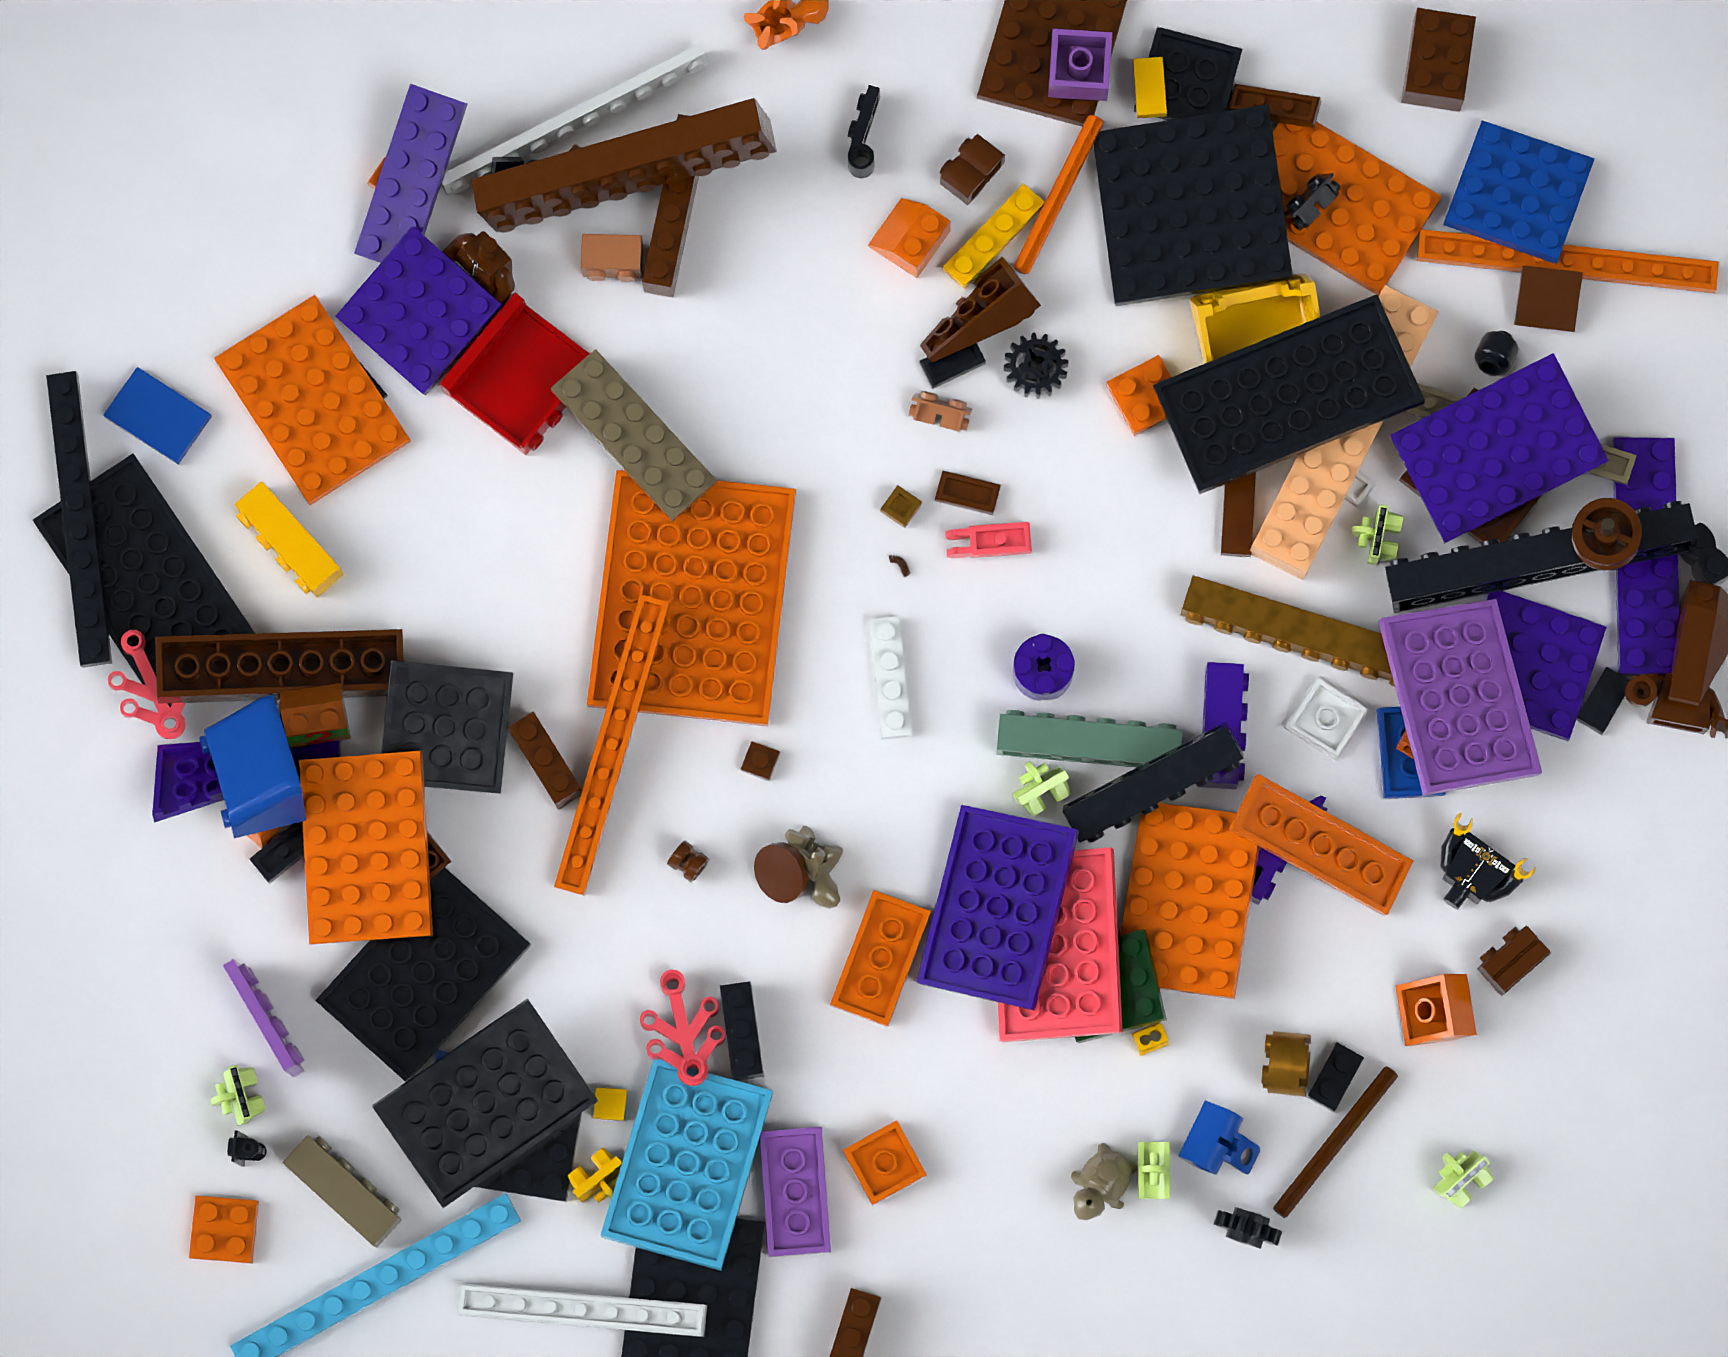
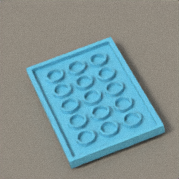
[600,1059,773,1271]

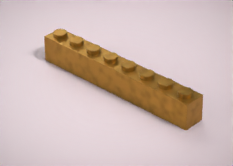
[1180,575,1395,687]

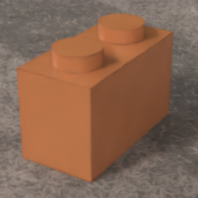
[580,234,643,282]

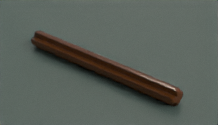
[1273,1066,1398,1218]

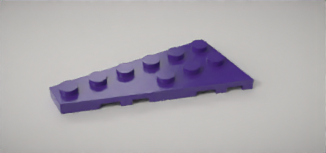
[152,740,341,823]

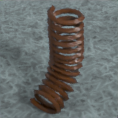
[889,555,911,577]

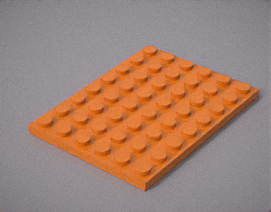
[587,470,796,726]

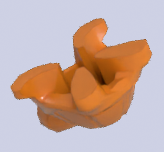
[744,0,829,50]

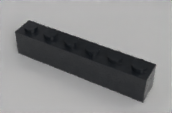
[1062,722,1244,843]

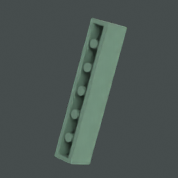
[996,710,1183,767]

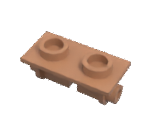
[908,391,973,432]

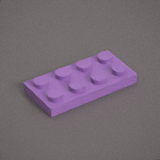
[223,959,305,1077]
[760,1127,831,1257]

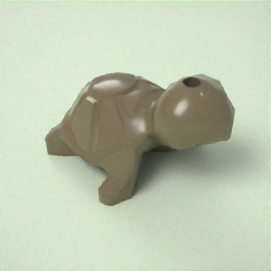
[785,826,843,908]
[1071,1143,1138,1220]

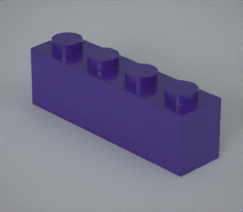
[1200,662,1249,789]

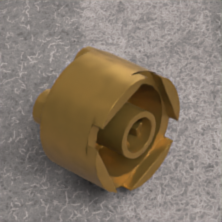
[1261,1031,1311,1097]

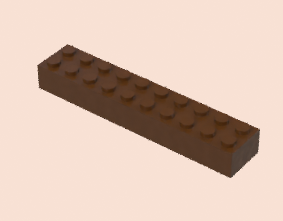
[471,98,777,233]

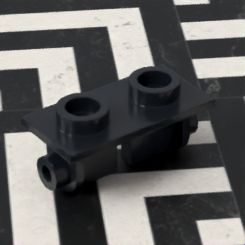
[1284,173,1341,231]
[227,1130,267,1167]

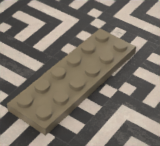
[551,349,717,522]

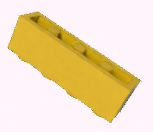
[234,481,344,598]

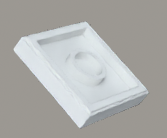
[1285,677,1369,761]

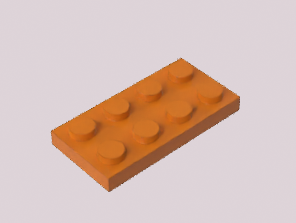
[830,890,931,1027]

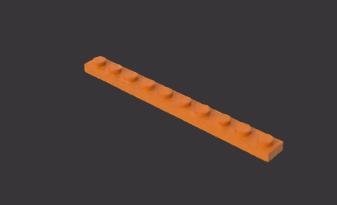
[1416,229,1719,293]
[554,594,670,896]

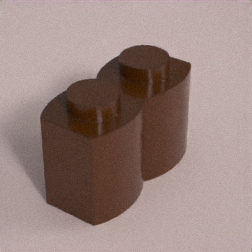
[939,134,1005,205]

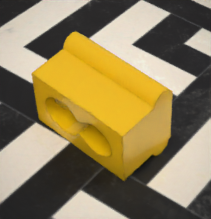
[1131,1022,1169,1056]

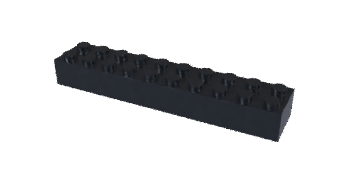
[1385,501,1698,613]

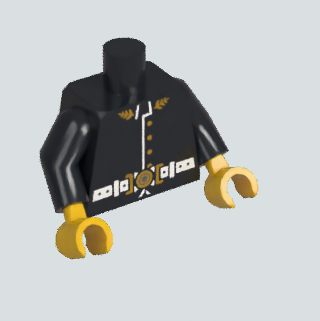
[1440,813,1536,910]

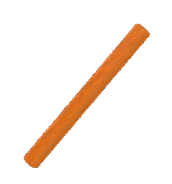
[1014,115,1103,275]

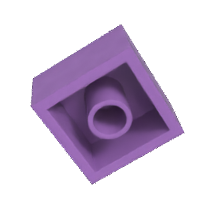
[1048,29,1112,101]

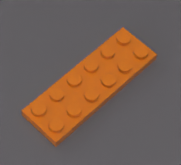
[1229,774,1413,915]

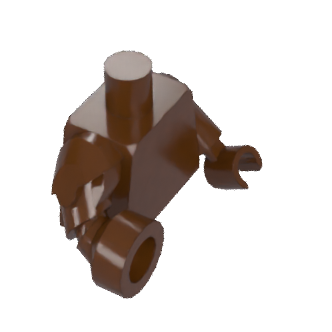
[1625,672,1728,738]

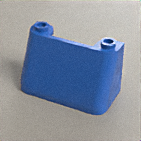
[199,695,306,839]

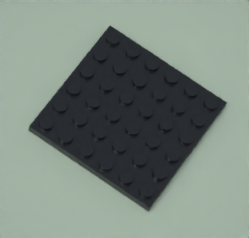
[1093,104,1293,306]

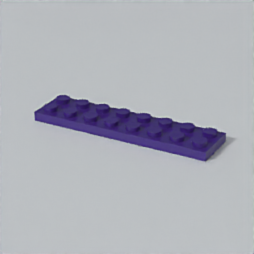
[1612,437,1680,676]

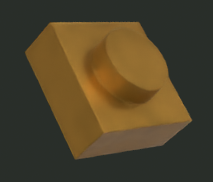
[880,485,922,528]

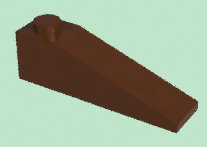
[920,257,1041,362]
[1668,580,1728,706]

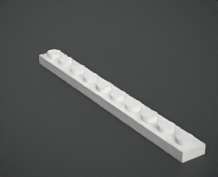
[441,42,708,195]

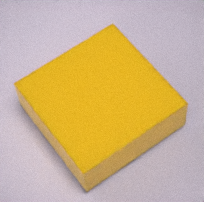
[593,1087,627,1121]

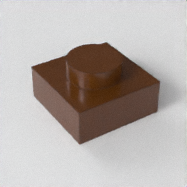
[741,741,780,781]

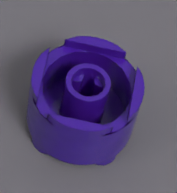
[1013,634,1075,701]

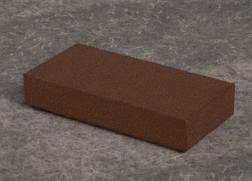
[935,470,1001,515]

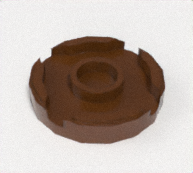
[754,842,809,903]

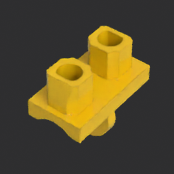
[568,1148,622,1204]

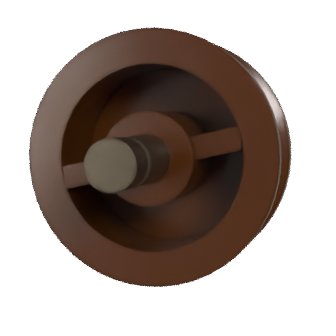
[1572,498,1642,571]

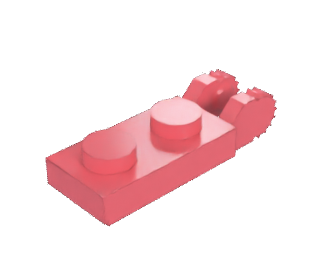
[945,522,1032,558]

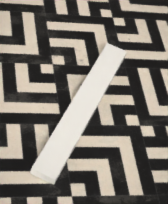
[457,1283,707,1337]

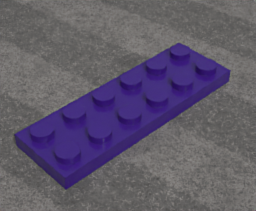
[354,84,468,263]

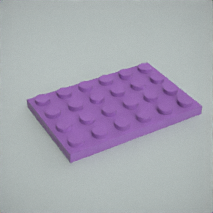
[1378,599,1542,796]

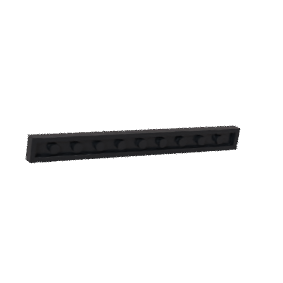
[46,371,112,668]

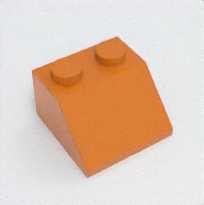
[868,198,951,278]
[1395,974,1477,1046]

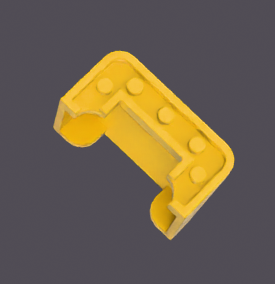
[1190,274,1321,364]

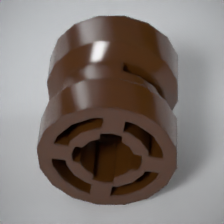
[667,840,710,883]

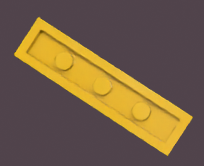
[943,183,1045,289]

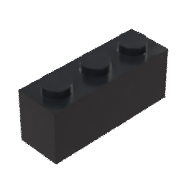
[720,981,764,1081]

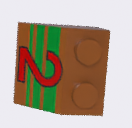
[280,683,351,748]

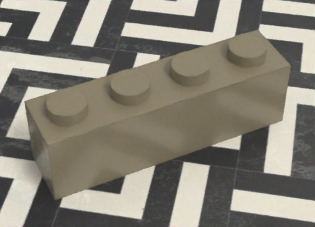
[282,1135,402,1248]

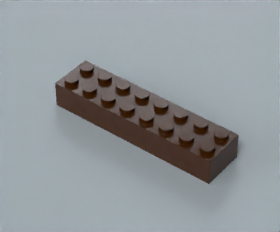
[155,629,404,704]

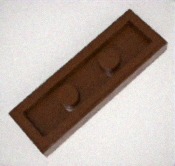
[1227,84,1321,128]
[1220,472,1256,557]

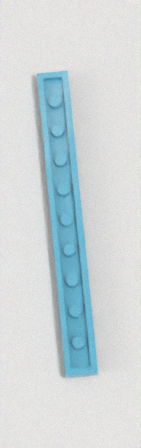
[230,1193,521,1357]

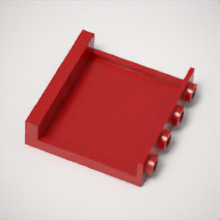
[439,293,590,455]

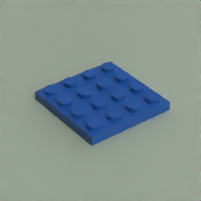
[1443,120,1595,264]

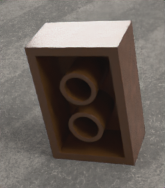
[1401,8,1476,112]

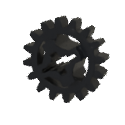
[1003,332,1069,399]
[1213,1207,1283,1249]

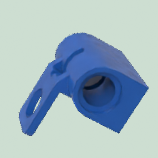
[1178,1100,1260,1175]

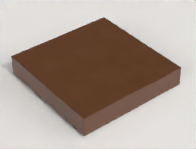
[1514,265,1583,332]

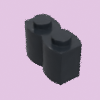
[1679,522,1728,586]

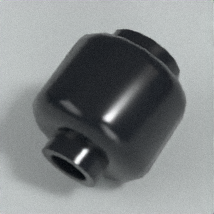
[1474,330,1519,376]

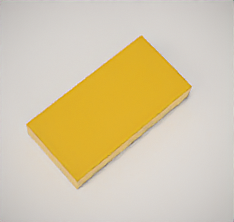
[1132,57,1167,118]

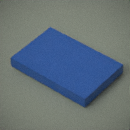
[103,367,212,465]
[1376,707,1446,799]

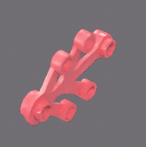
[108,630,186,740]
[640,969,726,1086]

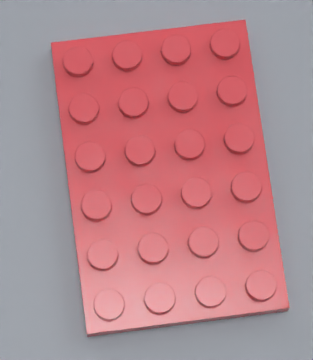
[998,847,1123,1043]

